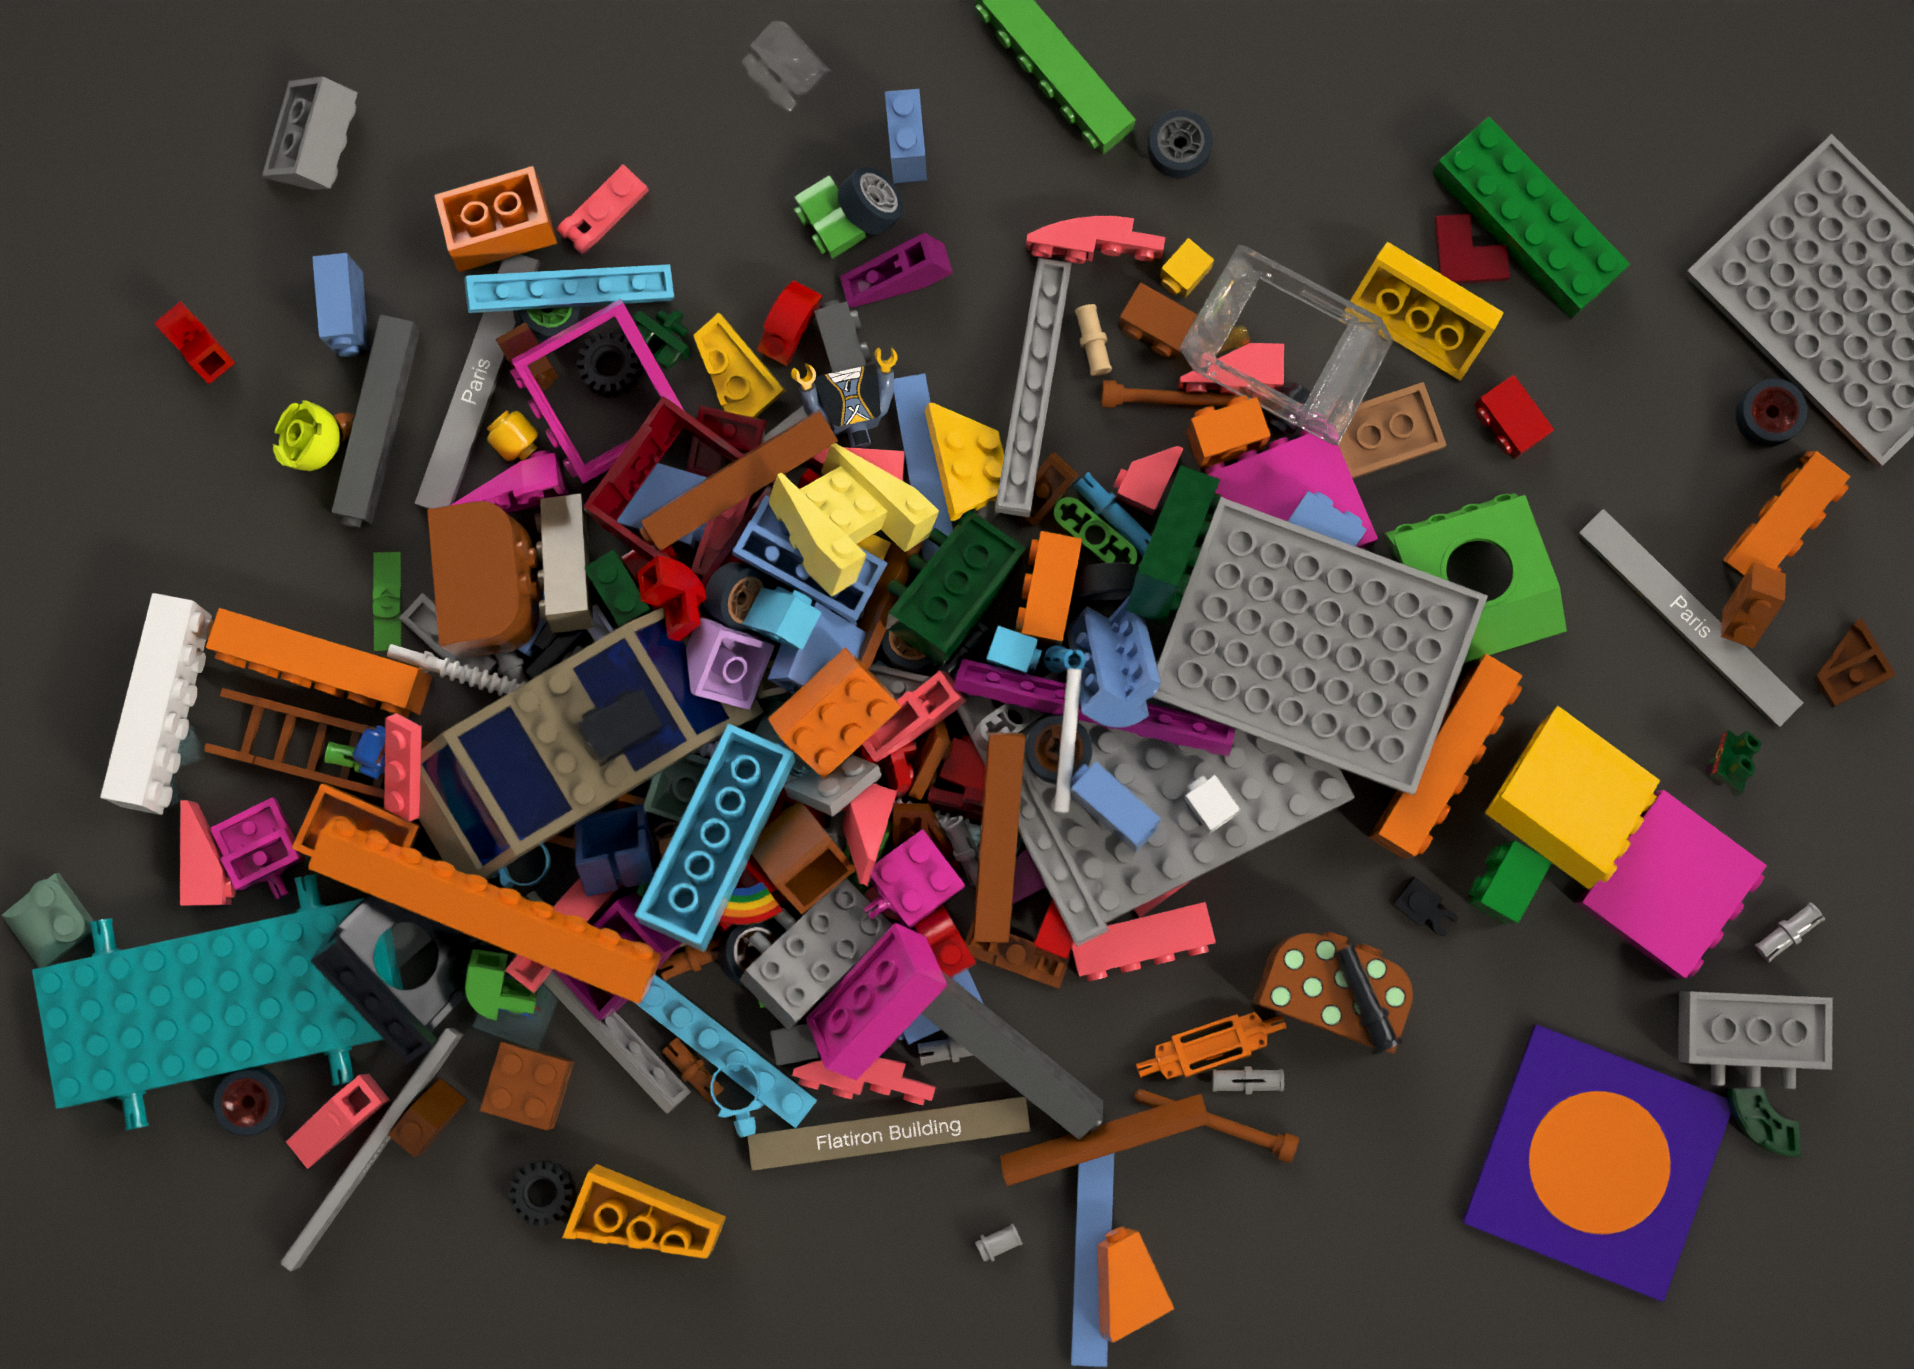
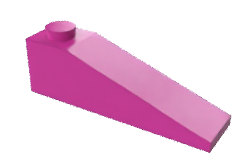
[451,450,569,514]

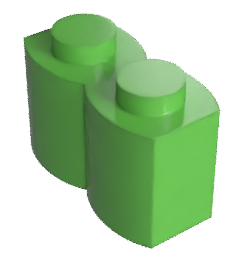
[793,176,866,259]

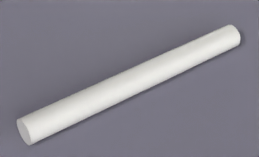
[1054,669,1082,812]

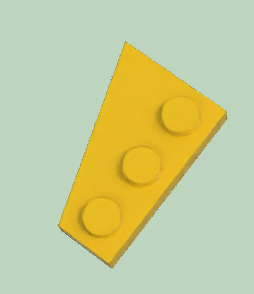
[693,313,786,418]

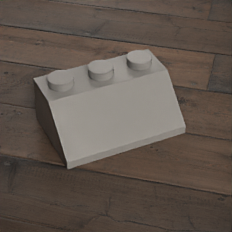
[262,77,357,190]

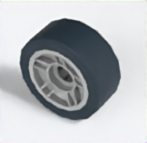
[837,167,904,235]

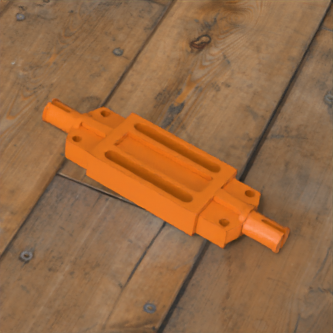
[1136,1012,1287,1080]

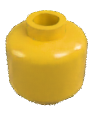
[487,410,538,461]

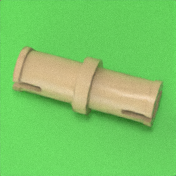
[1075,304,1112,376]

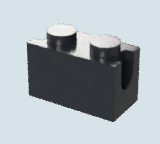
[578,688,664,767]

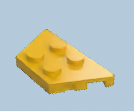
[924,403,1004,521]

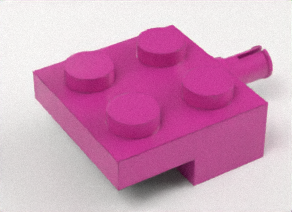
[210,797,306,900]
[862,829,965,929]

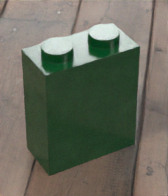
[584,549,654,634]

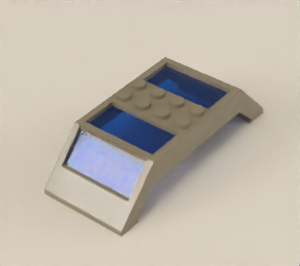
[418,605,764,880]

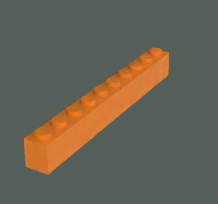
[308,820,662,1004]

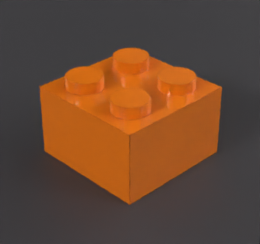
[1186,396,1271,470]

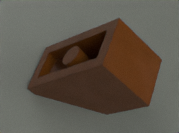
[496,322,559,394]
[388,1078,468,1158]

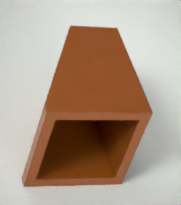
[752,801,856,914]

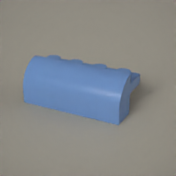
[732,495,888,623]
[1066,596,1161,727]

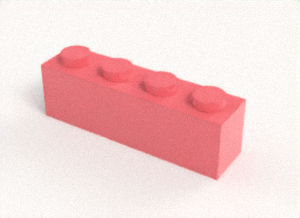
[1071,902,1216,982]

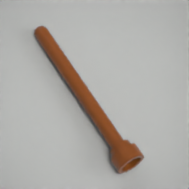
[1101,380,1265,408]
[1134,1089,1299,1164]

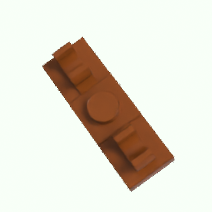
[965,920,1071,989]

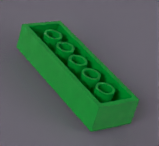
[1432,116,1630,319]

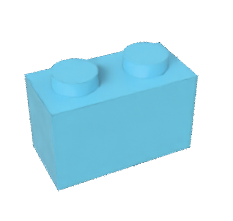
[743,586,822,650]
[986,626,1042,674]

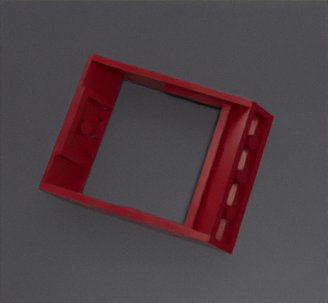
[583,396,776,591]

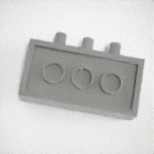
[740,878,893,1030]
[1678,991,1833,1089]

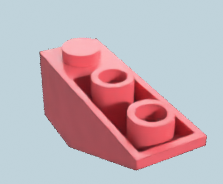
[1178,343,1284,397]
[286,1073,391,1169]

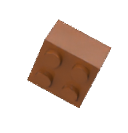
[480,1041,574,1131]

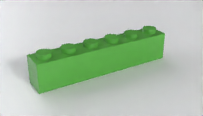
[974,0,1136,155]

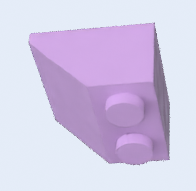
[686,617,775,710]

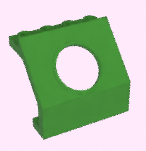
[1385,493,1567,663]

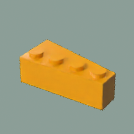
[562,1164,726,1259]

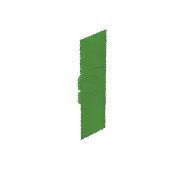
[373,552,401,651]

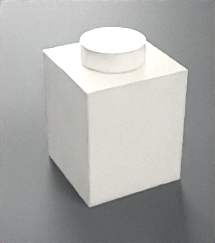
[1185,775,1240,834]

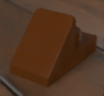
[1024,452,1080,527]

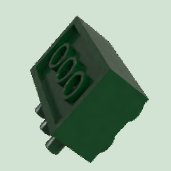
[1126,465,1222,625]
[886,510,1026,667]

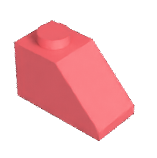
[1113,446,1184,516]

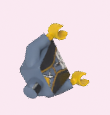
[791,347,897,449]

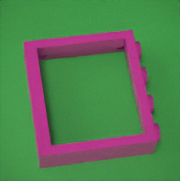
[510,299,684,484]

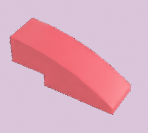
[862,671,968,762]

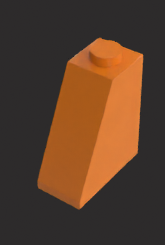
[1097,1226,1174,1343]

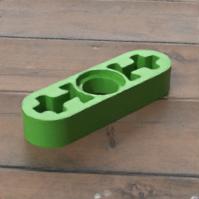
[1053,497,1137,564]

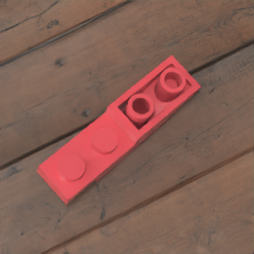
[1026,216,1166,264]
[505,878,623,993]
[792,1057,936,1105]

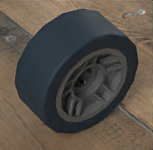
[1147,109,1213,178]

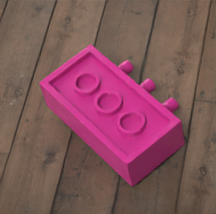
[806,923,947,1081]

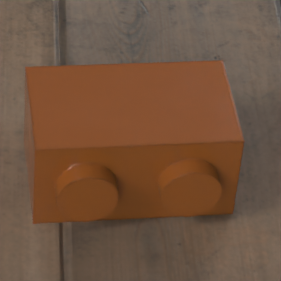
[1118,282,1200,359]
[1721,562,1786,648]

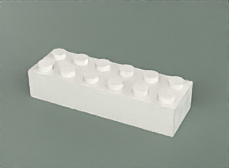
[100,593,214,815]

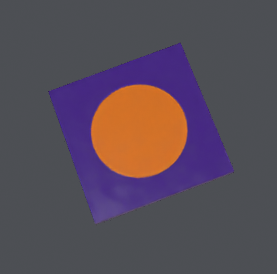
[1462,1024,1731,1302]

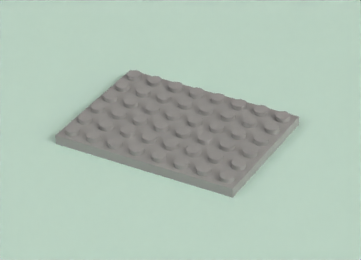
[1684,134,1914,468]
[1151,497,1488,796]
[1020,660,1355,923]

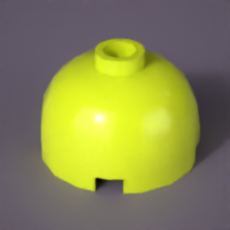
[273,400,340,471]

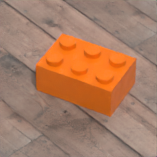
[435,166,557,272]
[1015,531,1082,648]
[768,647,902,779]
[292,784,422,857]

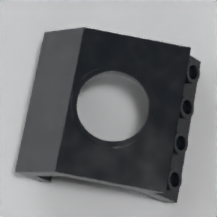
[310,852,515,1064]

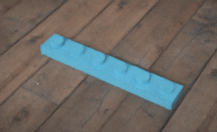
[464,264,674,313]
[634,973,818,1128]

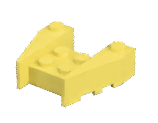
[768,443,939,596]

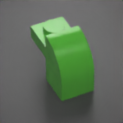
[465,949,539,1020]

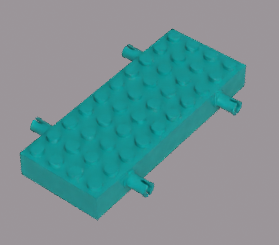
[32,874,404,1130]

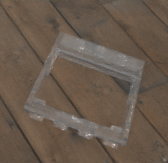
[1179,245,1394,445]

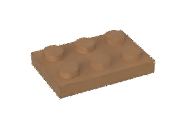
[1325,382,1447,479]

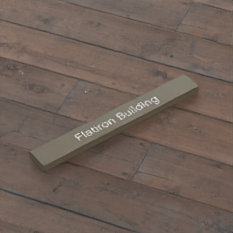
[747,1096,1031,1171]

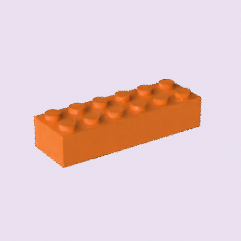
[205,608,433,718]
[1368,654,1523,859]

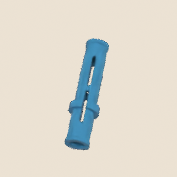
[1073,472,1151,557]
[1039,645,1086,673]

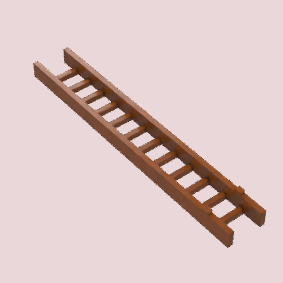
[204,688,645,849]

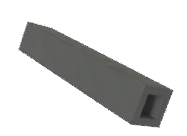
[331,314,420,528]
[921,971,1104,1140]

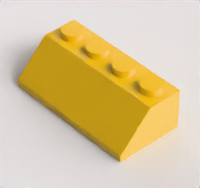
[1345,242,1504,381]

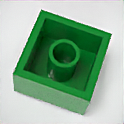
[1468,840,1552,925]

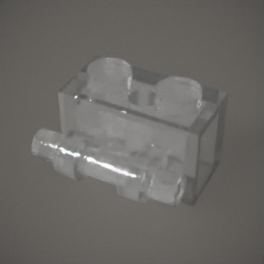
[741,21,831,112]

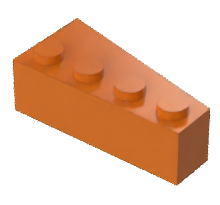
[1722,451,1851,577]

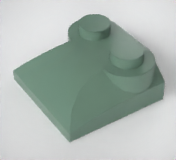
[644,744,710,823]
[1,873,94,968]

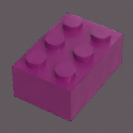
[553,891,682,1021]

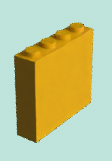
[1485,705,1660,890]

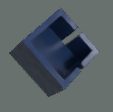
[575,804,656,896]

